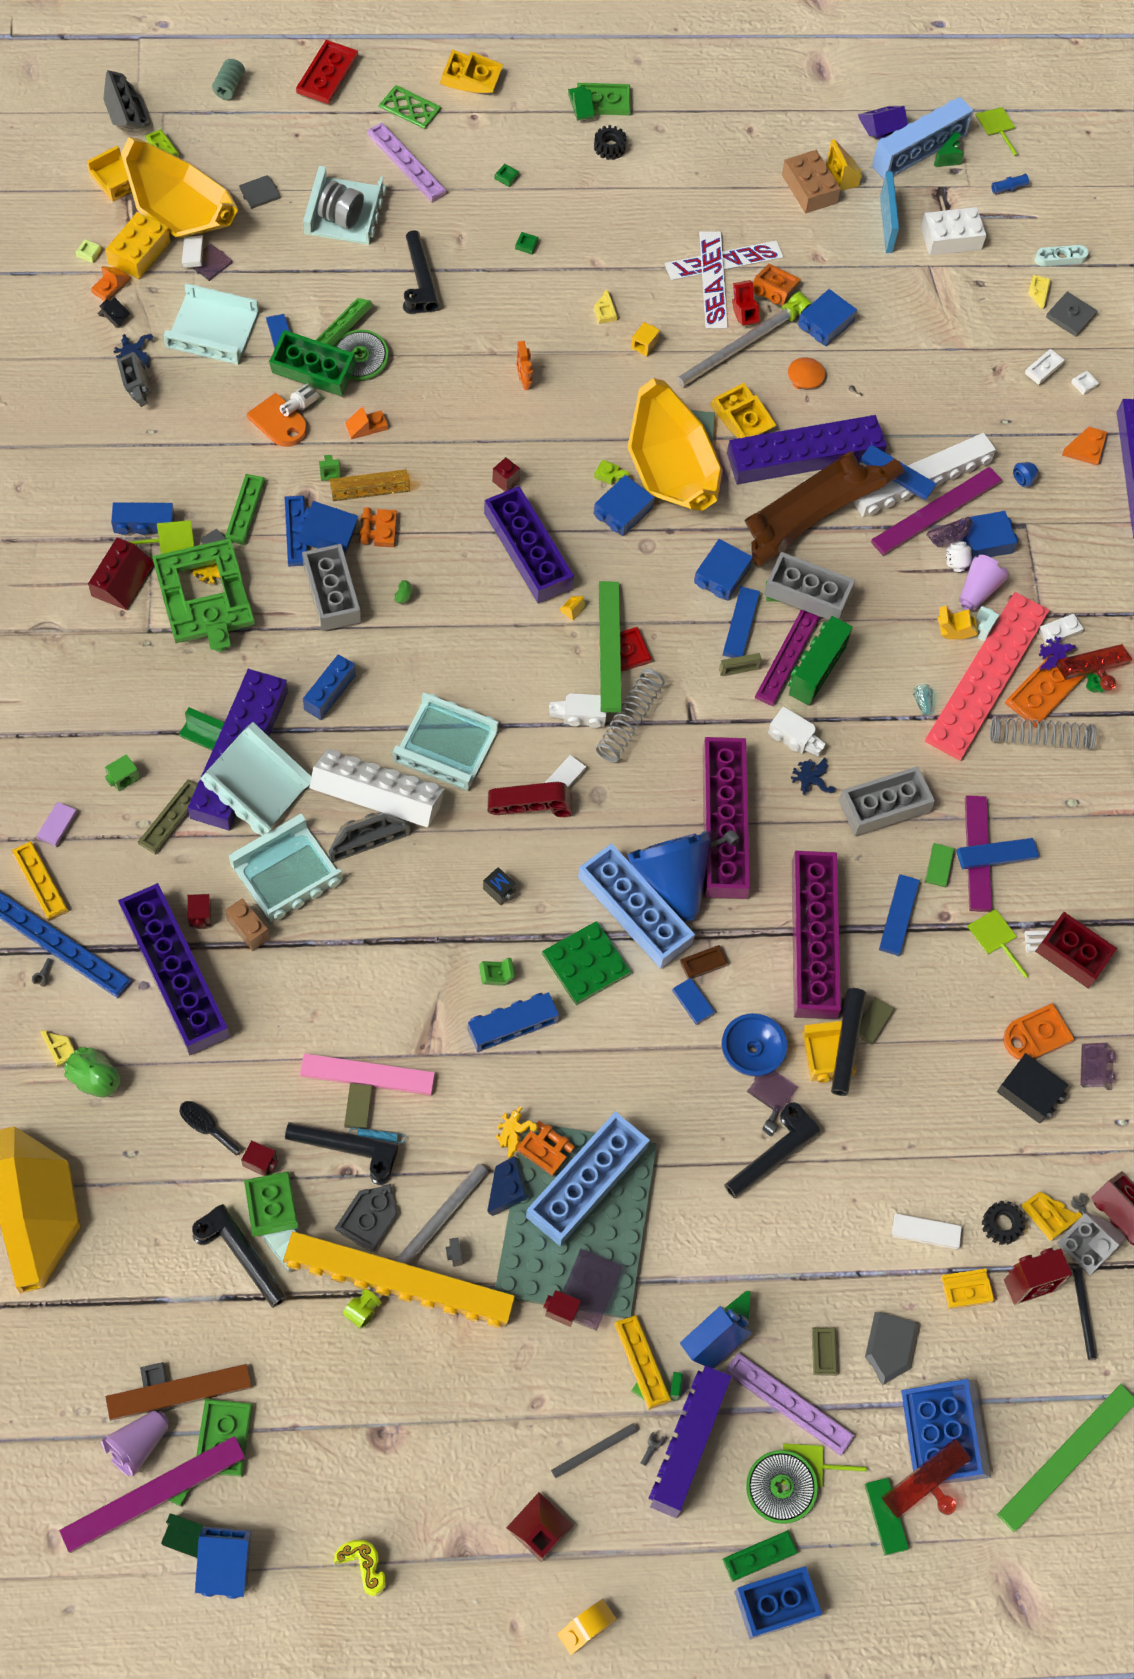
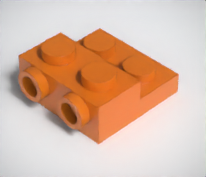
[753,264,801,306]

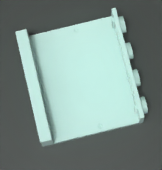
[303,166,386,245]
[163,283,259,365]
[200,722,311,836]

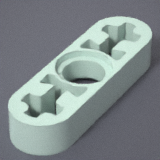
[1035,245,1088,266]

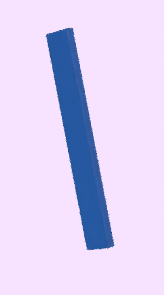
[0,892,131,999]

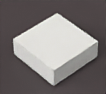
[1071,371,1099,395]

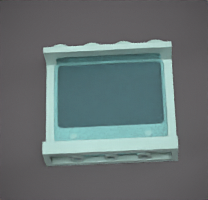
[392,692,498,791]
[228,814,343,922]

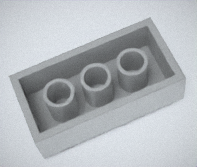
[302,544,361,631]
[764,552,855,620]
[839,766,935,836]

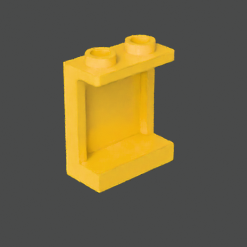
[87,146,132,202]
[802,1021,857,1083]

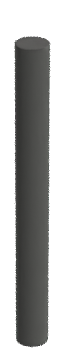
[551,1423,637,1479]

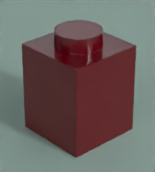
[492,457,520,492]
[187,894,211,929]
[241,1140,278,1176]
[543,1290,581,1327]

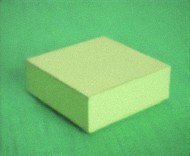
[76,239,102,263]

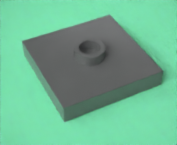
[1046,291,1098,337]

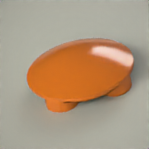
[788,357,825,389]

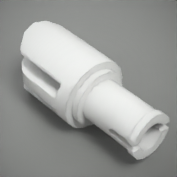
[280,383,320,416]

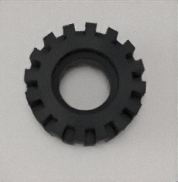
[594,125,627,160]
[982,1201,1025,1245]

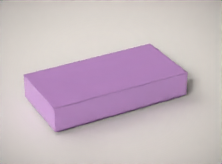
[37,802,77,847]

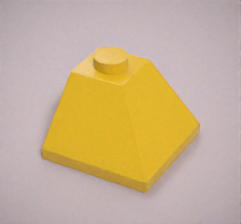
[826,139,862,191]

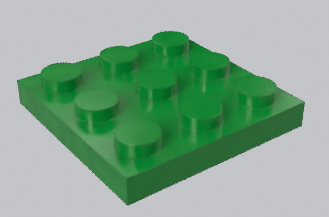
[542,921,631,1005]

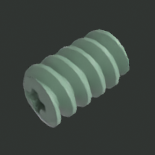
[212,59,245,100]

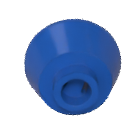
[1013,462,1038,487]

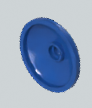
[721,1013,787,1077]

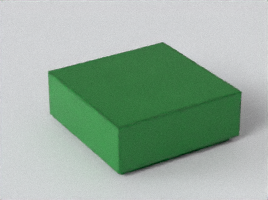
[494,163,519,187]
[515,232,539,255]
[669,1372,683,1401]

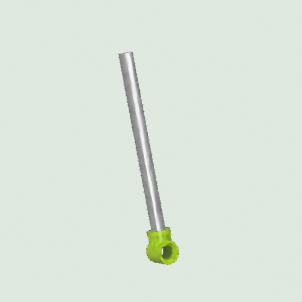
[677,291,812,387]
[342,1163,488,1329]

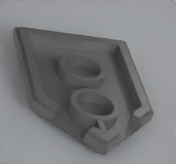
[334,1184,397,1253]
[865,1312,919,1385]

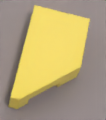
[1028,275,1051,309]
[40,1030,75,1068]

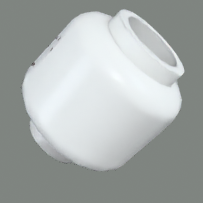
[946,541,972,572]

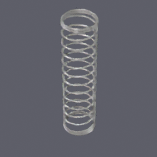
[596,668,665,762]
[990,716,1097,749]

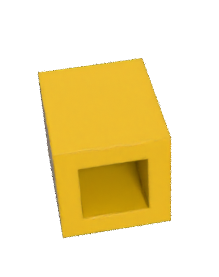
[631,322,660,357]

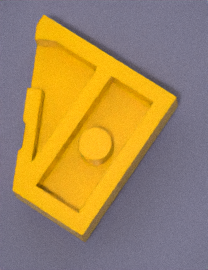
[1021,1191,1083,1241]

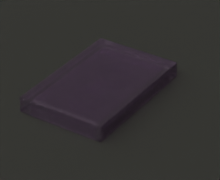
[562,1249,623,1331]

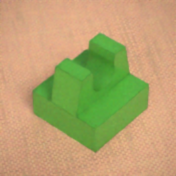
[319,455,340,481]

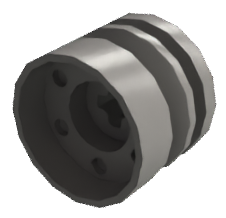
[318,181,364,229]

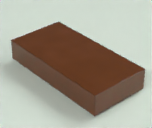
[680,945,728,979]

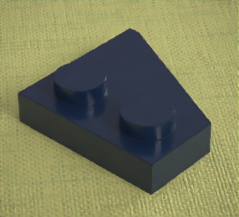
[487,1156,529,1216]

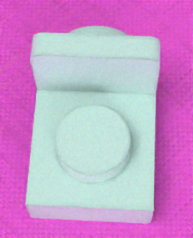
[976,606,999,642]

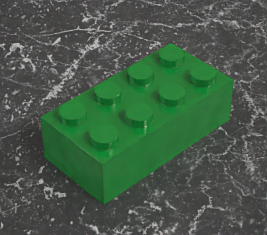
[269,330,357,396]
[788,616,853,706]

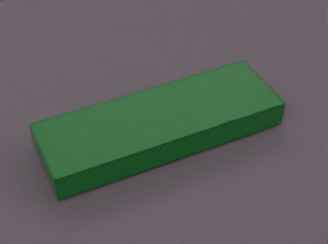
[864,1478,909,1556]
[722,1530,798,1582]

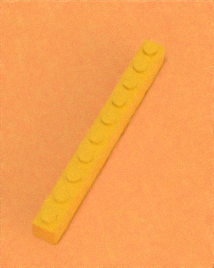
[283,1231,514,1328]

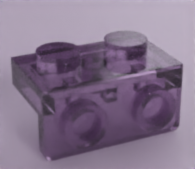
[926,517,973,547]
[1080,1042,1116,1090]

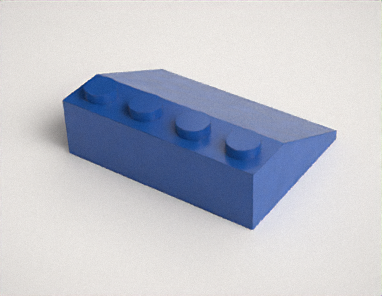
[901,1379,991,1486]

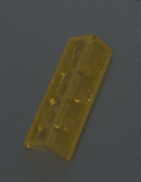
[329,469,410,501]

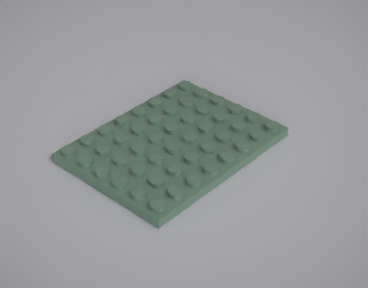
[495,1121,657,1319]

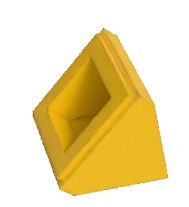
[559,596,585,620]

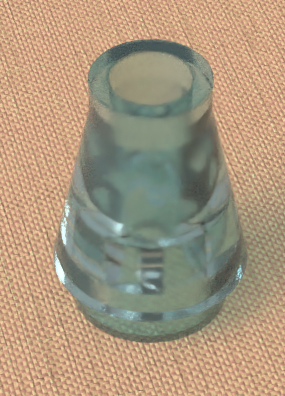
[913,684,934,716]

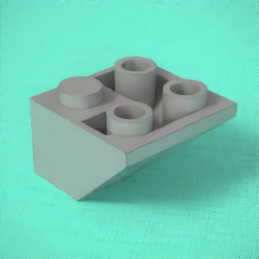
[1057,1212,1126,1275]

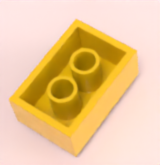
[105,212,171,279]

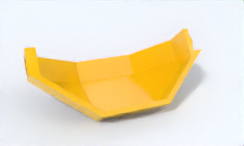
[121,137,238,238]
[627,378,723,511]
[0,1126,81,1293]

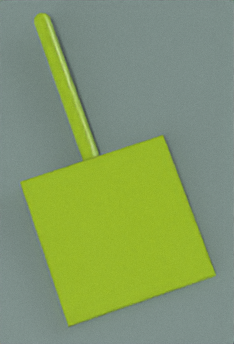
[975,107,1017,156]
[128,520,194,554]
[967,909,1028,978]
[782,1443,867,1487]

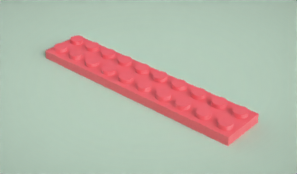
[924,592,1049,761]

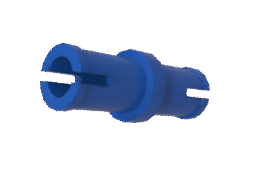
[991,173,1029,194]

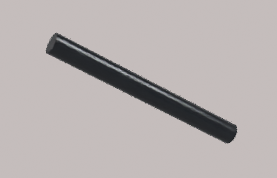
[1073,1268,1097,1360]

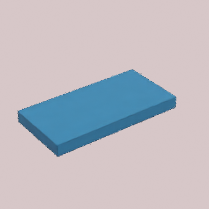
[880,171,899,253]

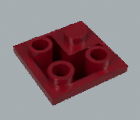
[506,1492,574,1562]

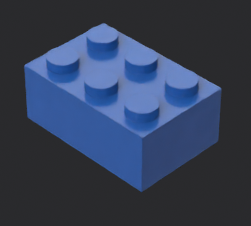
[734,1566,822,1640]

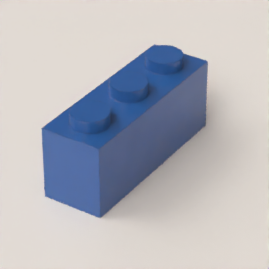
[111,502,175,535]
[303,654,356,720]

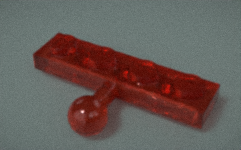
[1055,644,1132,691]
[881,1439,971,1518]

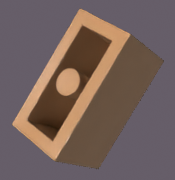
[225,898,270,951]

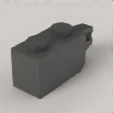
[117,352,152,407]

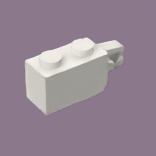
[549,693,606,728]
[768,707,825,756]

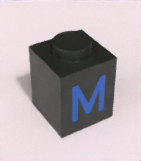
[483,867,516,905]

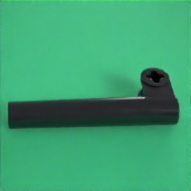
[403,230,440,314]
[831,988,866,1096]
[724,1102,821,1199]
[285,1122,398,1185]
[192,1204,287,1308]

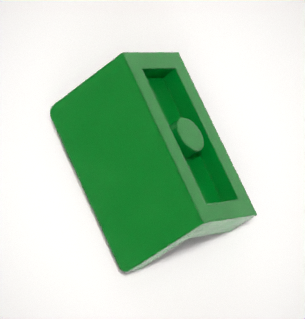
[179,707,224,751]

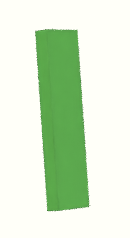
[316,298,373,346]
[225,474,265,545]

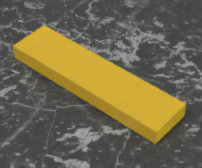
[12,841,68,921]
[614,1315,671,1410]

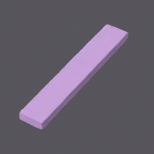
[368,123,446,202]
[725,1353,854,1456]

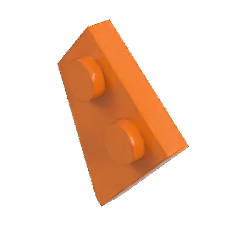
[1062,427,1107,465]

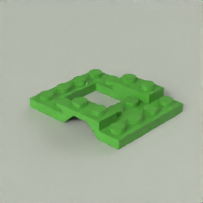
[152,538,255,644]

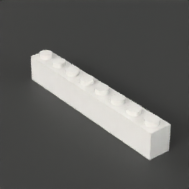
[852,433,996,517]

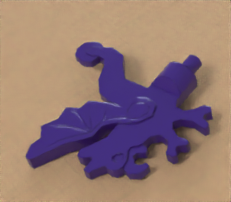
[1039,636,1078,674]

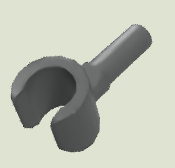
[710,830,739,848]
[32,958,52,987]
[762,1106,780,1136]
[1071,1193,1086,1215]
[640,1432,663,1466]

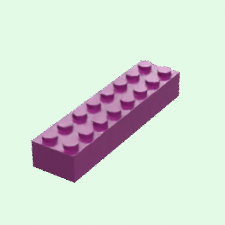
[702,737,750,899]
[792,850,841,1019]

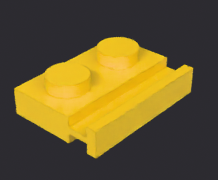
[941,1268,994,1310]

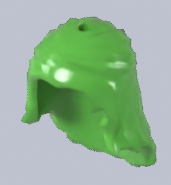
[64,1047,121,1098]

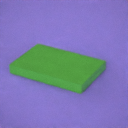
[577,82,630,116]
[244,1171,298,1237]
[196,1399,253,1477]

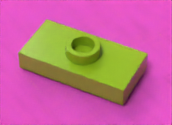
[145,129,179,158]

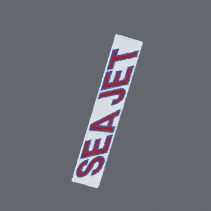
[699,232,728,328]
[664,241,783,280]

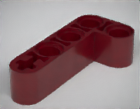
[487,782,572,818]

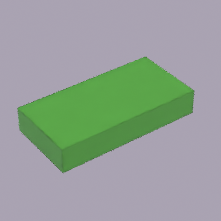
[925,843,954,887]

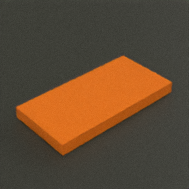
[1004,655,1086,728]

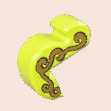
[334,1540,386,1596]

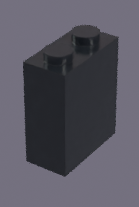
[997,1053,1069,1124]

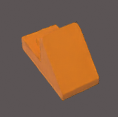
[91,266,131,301]
[345,407,388,440]

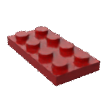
[296,40,358,104]

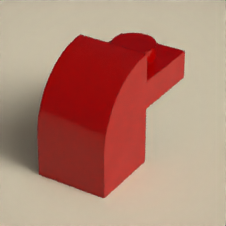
[732,280,760,326]

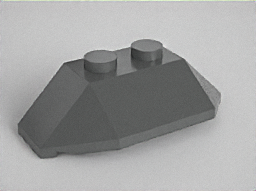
[103,70,151,129]
[329,812,410,863]

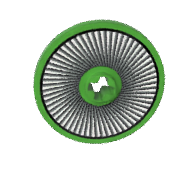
[334,330,389,381]
[746,1450,818,1524]

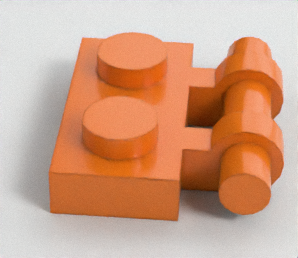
[516,341,533,390]
[359,507,397,547]
[517,1120,575,1177]

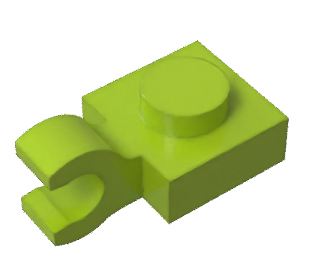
[594,459,630,485]

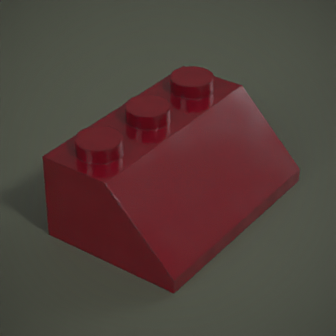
[88,537,154,610]
[1091,1171,1134,1245]

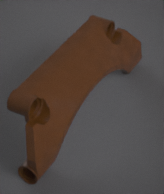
[744,451,904,567]

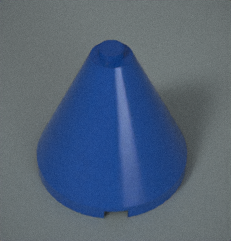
[627,831,711,922]

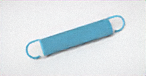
[349,1128,406,1143]

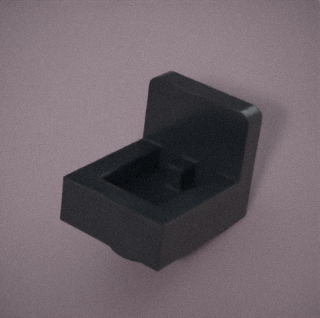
[97,297,130,327]

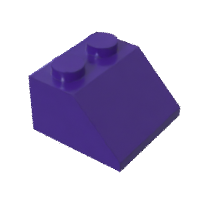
[858,106,908,139]

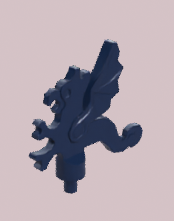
[113,334,154,368]
[791,757,835,795]

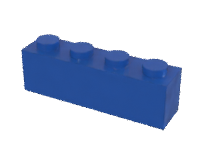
[468,992,559,1053]

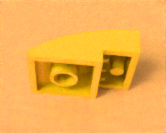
[440,49,503,93]
[710,383,776,438]

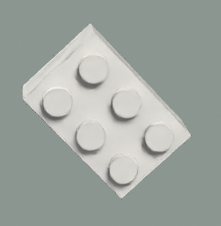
[921,207,986,256]

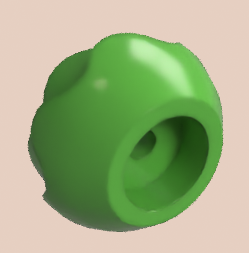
[394,580,413,604]

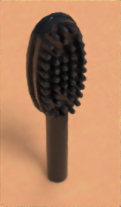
[179,1101,242,1156]

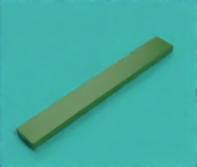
[599,581,621,713]
[996,1384,1134,1532]

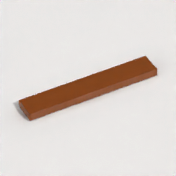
[105,1364,251,1421]

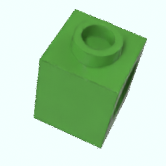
[105,754,140,791]

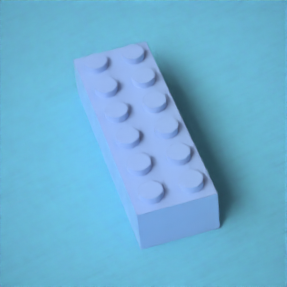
[872,97,974,179]
[578,843,695,969]
[526,1111,650,1247]

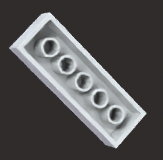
[309,749,444,827]

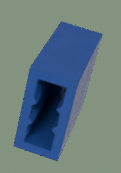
[798,289,857,346]
[594,475,655,536]
[298,501,358,556]
[957,511,1018,560]
[694,539,753,601]
[680,1306,753,1368]
[195,1527,251,1599]

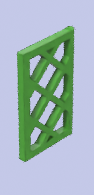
[378,85,441,129]

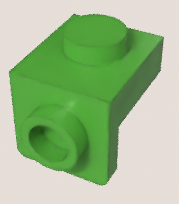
[206,621,231,652]
[479,958,515,986]

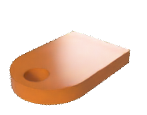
[247,392,306,447]
[1003,1003,1075,1060]

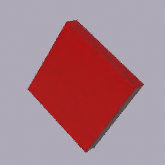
[620,627,652,672]

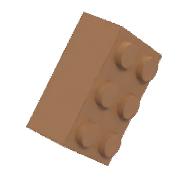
[782,150,841,214]

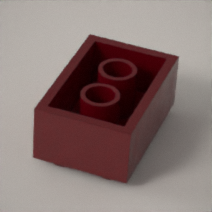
[1035,912,1117,988]
[1004,1248,1072,1305]

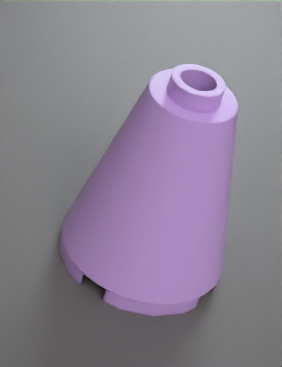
[959,555,1009,611]
[101,1411,169,1477]

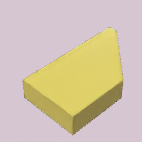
[594,290,617,324]

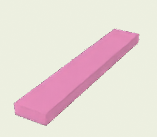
[300,1054,435,1095]

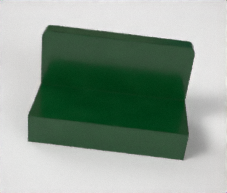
[161,1513,206,1558]

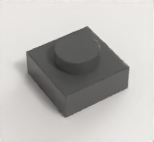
[446,1237,462,1267]

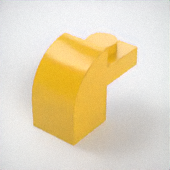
[938,605,978,639]
[557,1599,617,1655]

